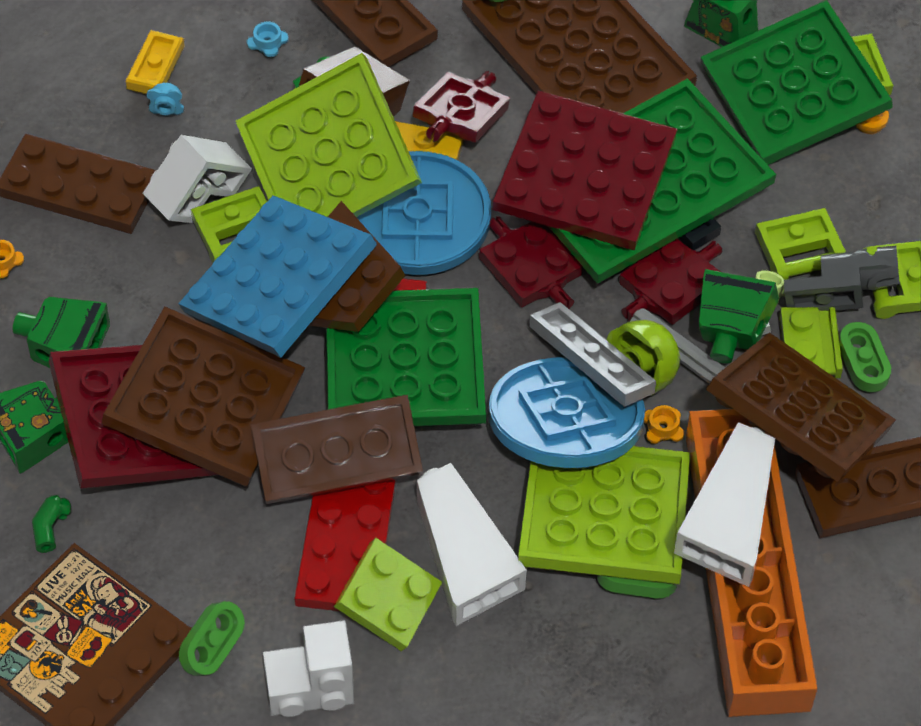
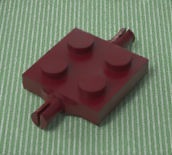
[412,71,510,143]
[479,216,583,309]
[620,239,723,325]

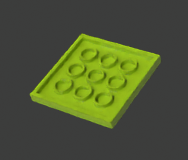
[235,53,422,217]
[518,446,690,584]

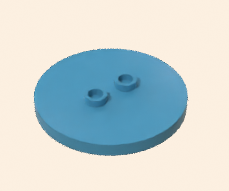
[357,151,491,275]
[488,357,645,468]

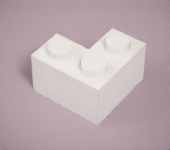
[143,135,252,223]
[263,620,354,717]

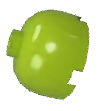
[606,320,680,396]

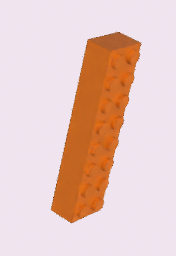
[686,409,817,717]

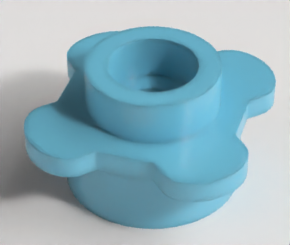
[247,22,288,57]
[147,83,184,115]

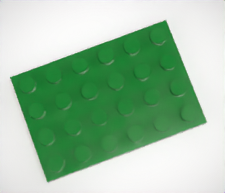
[549,78,776,284]

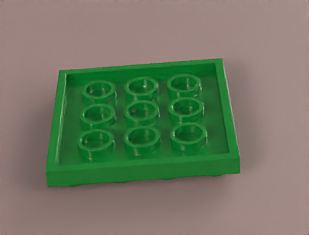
[700,0,893,165]
[327,288,486,426]

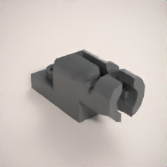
[784,246,900,311]

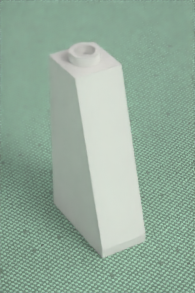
[674,422,775,587]
[417,463,527,626]

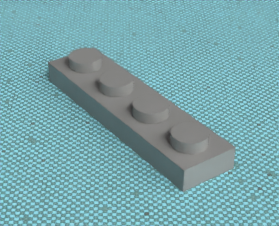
[529,302,656,407]

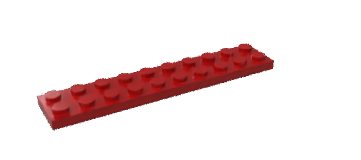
[295,278,427,611]

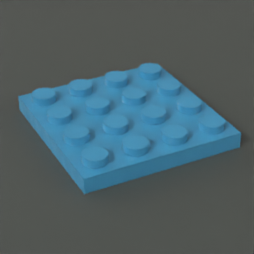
[178,195,377,357]

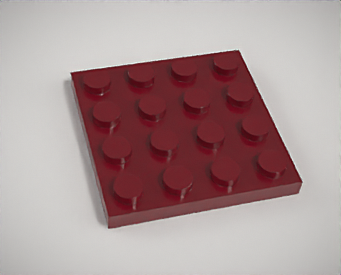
[492,90,677,250]
[49,345,219,489]

